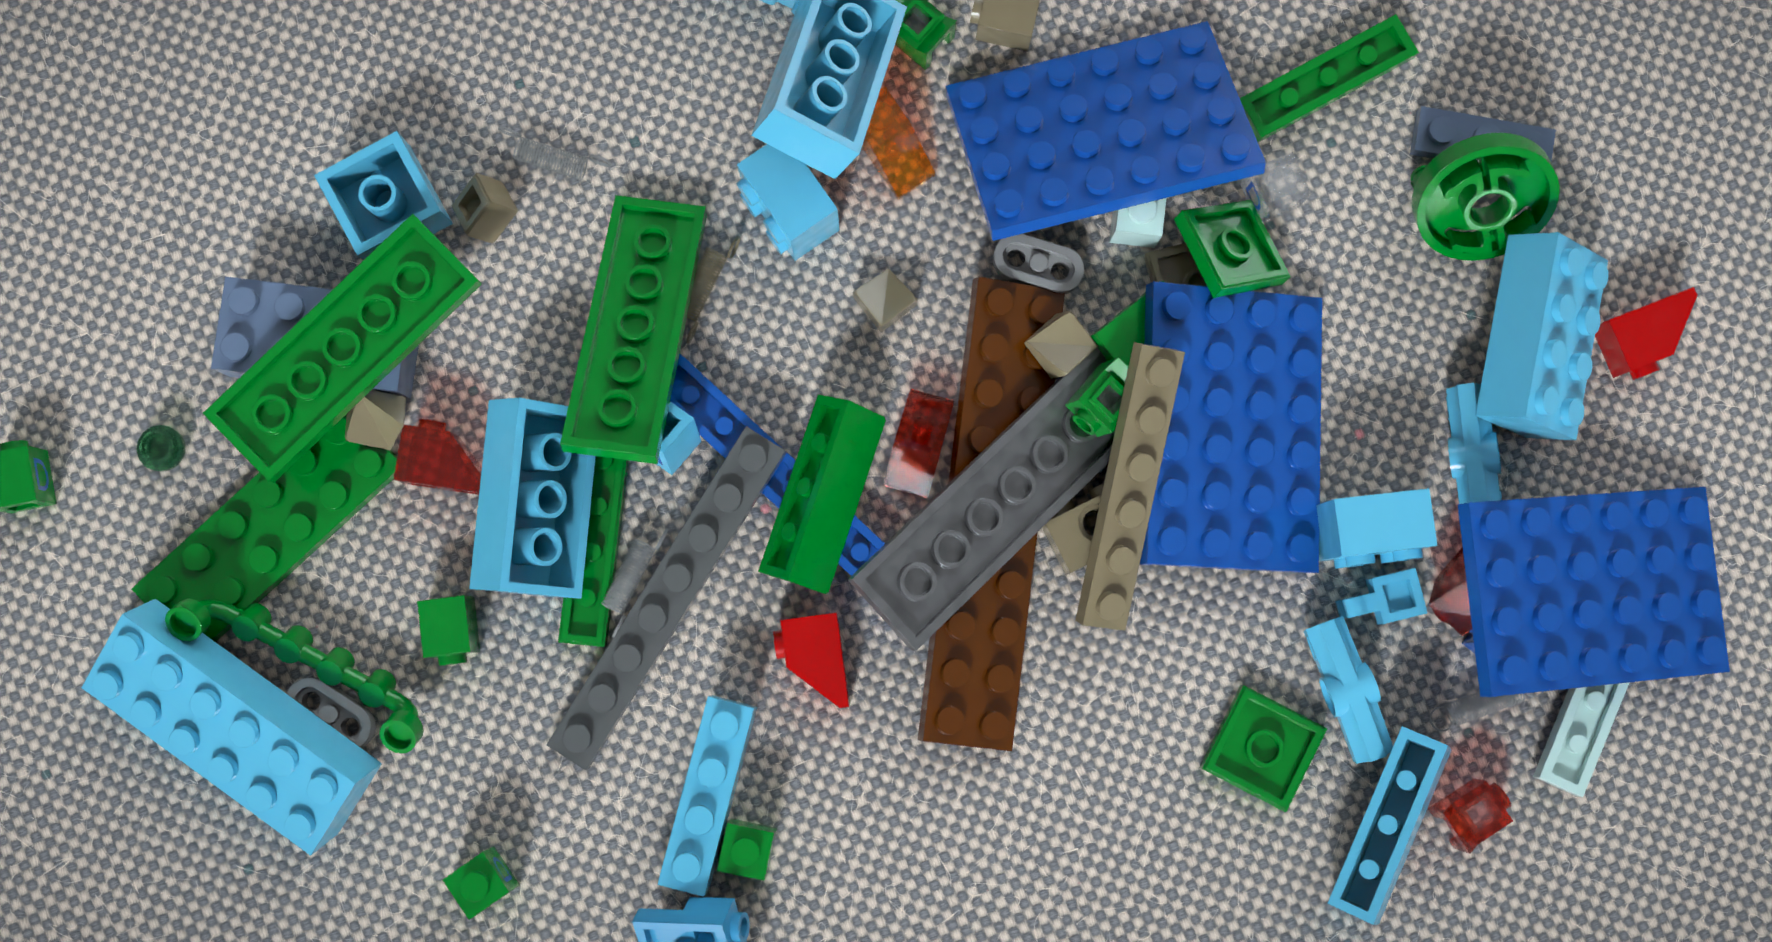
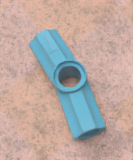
[1446,383,1502,504]
[1303,616,1393,764]

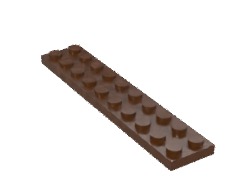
[917,276,1065,751]

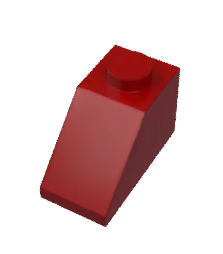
[1595,287,1698,380]
[773,612,850,708]

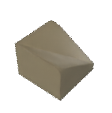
[452,173,518,243]
[853,269,918,333]
[1024,310,1098,379]
[345,390,406,450]

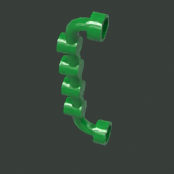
[165,598,424,754]

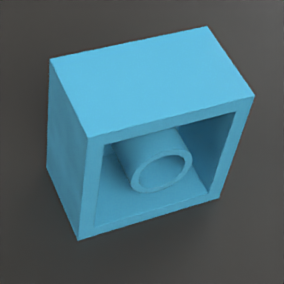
[314,131,453,260]
[736,144,840,261]
[1316,488,1438,569]

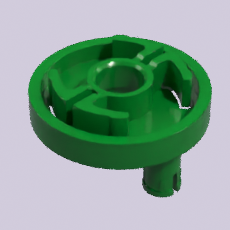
[1410,133,1560,261]

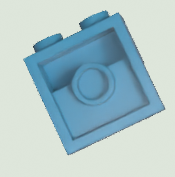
[632,897,750,942]

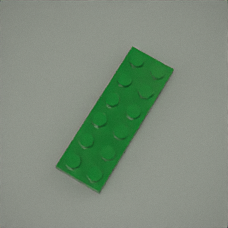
[560,195,707,464]
[203,214,482,483]
[131,414,406,642]

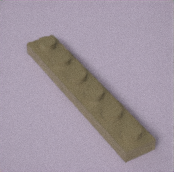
[1075,342,1185,631]

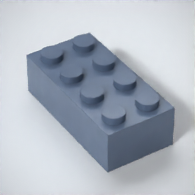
[211,276,419,399]

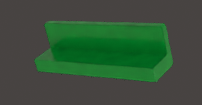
[758,394,886,594]

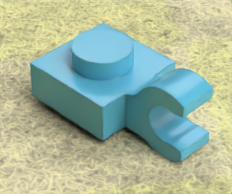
[1335,568,1428,625]

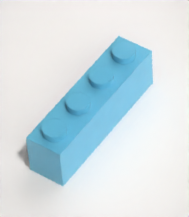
[657,695,758,897]
[1327,726,1452,925]

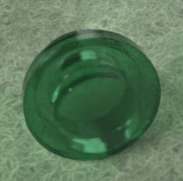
[137,425,185,472]

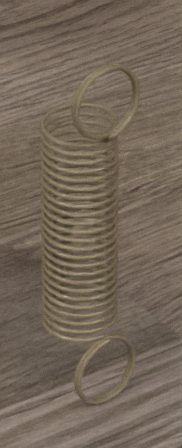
[686,236,740,344]

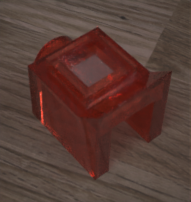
[1428,778,1513,854]

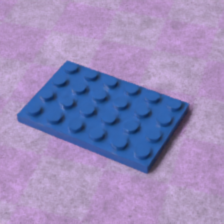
[945,21,1266,241]
[1140,281,1322,573]
[1457,487,1730,697]

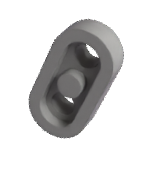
[993,234,1084,294]
[286,678,376,748]

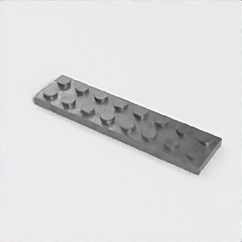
[848,348,1120,651]

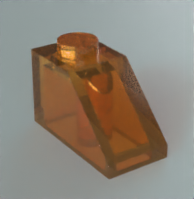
[862,86,936,200]

